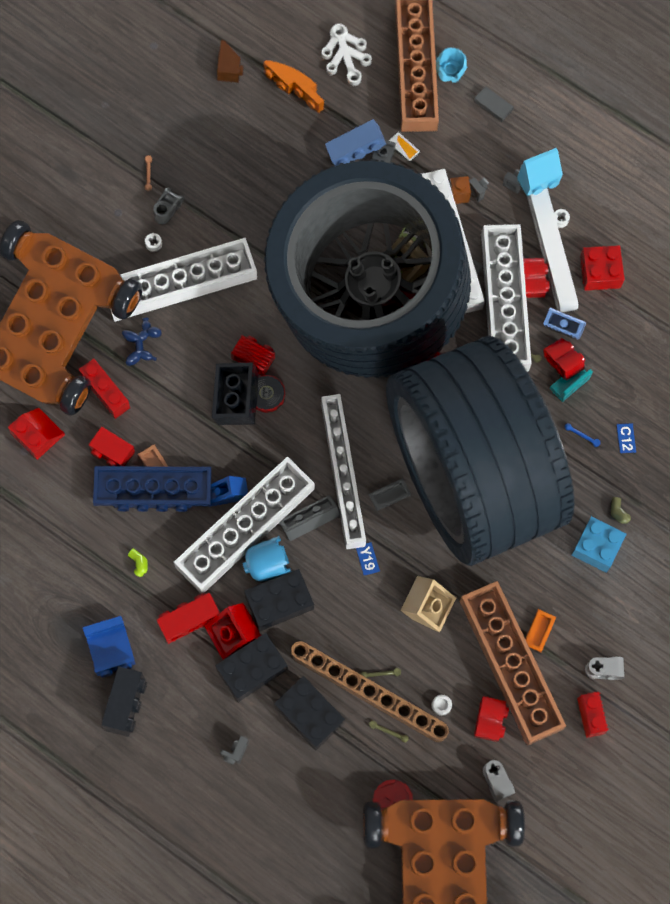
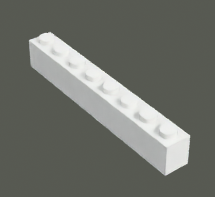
[321,394,366,549]

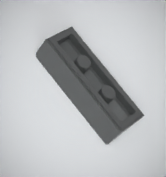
[279,495,340,541]

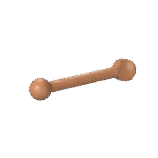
[145,156,152,191]

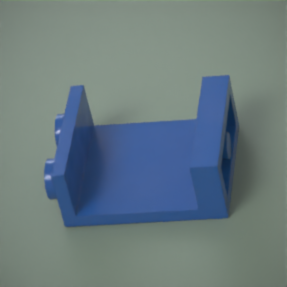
[83,616,136,677]

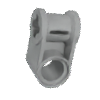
[585,657,625,680]
[482,760,515,802]

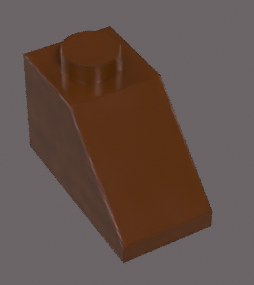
[217,40,244,83]

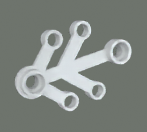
[322,24,371,86]

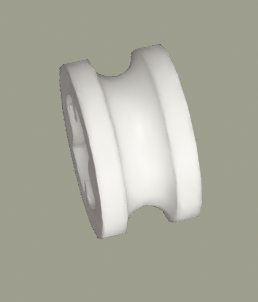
[554,209,570,228]
[145,233,162,252]

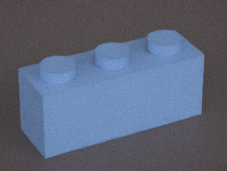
[325,119,386,166]

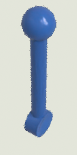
[564,423,600,447]

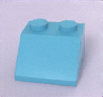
[517,148,563,196]

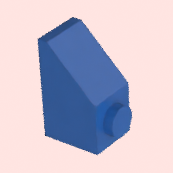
[207,476,248,507]

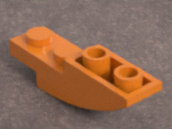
[264,60,324,113]

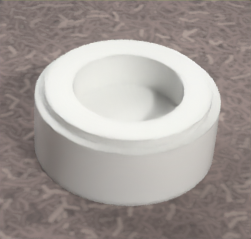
[431,695,452,716]

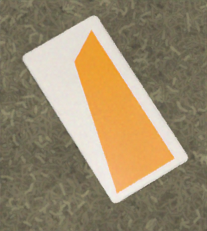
[389,132,420,161]

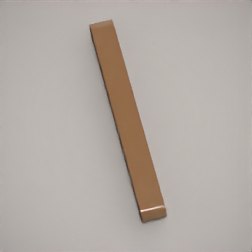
[291,641,449,742]

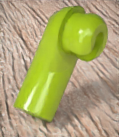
[128,548,148,577]

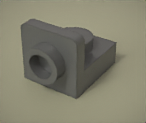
[220,736,249,765]

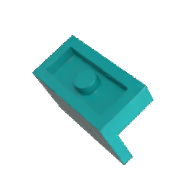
[550,369,593,402]

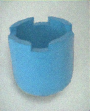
[243,536,292,582]

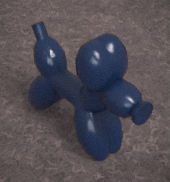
[122,318,162,366]

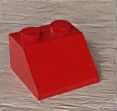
[8,408,65,460]
[204,603,261,660]

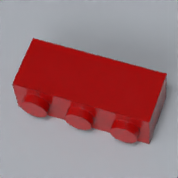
[79,359,130,419]
[156,593,220,644]

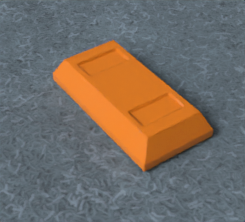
[525,609,556,652]

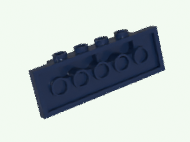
[93,466,211,512]

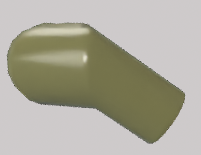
[611,497,631,524]

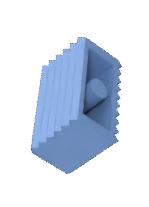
[544,308,586,340]

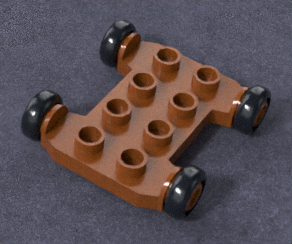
[0,220,143,416]
[363,799,525,904]

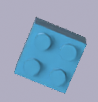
[572,516,626,573]

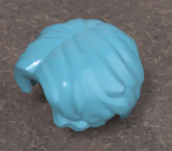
[436,47,467,83]

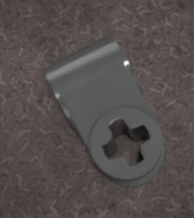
[153,187,184,224]

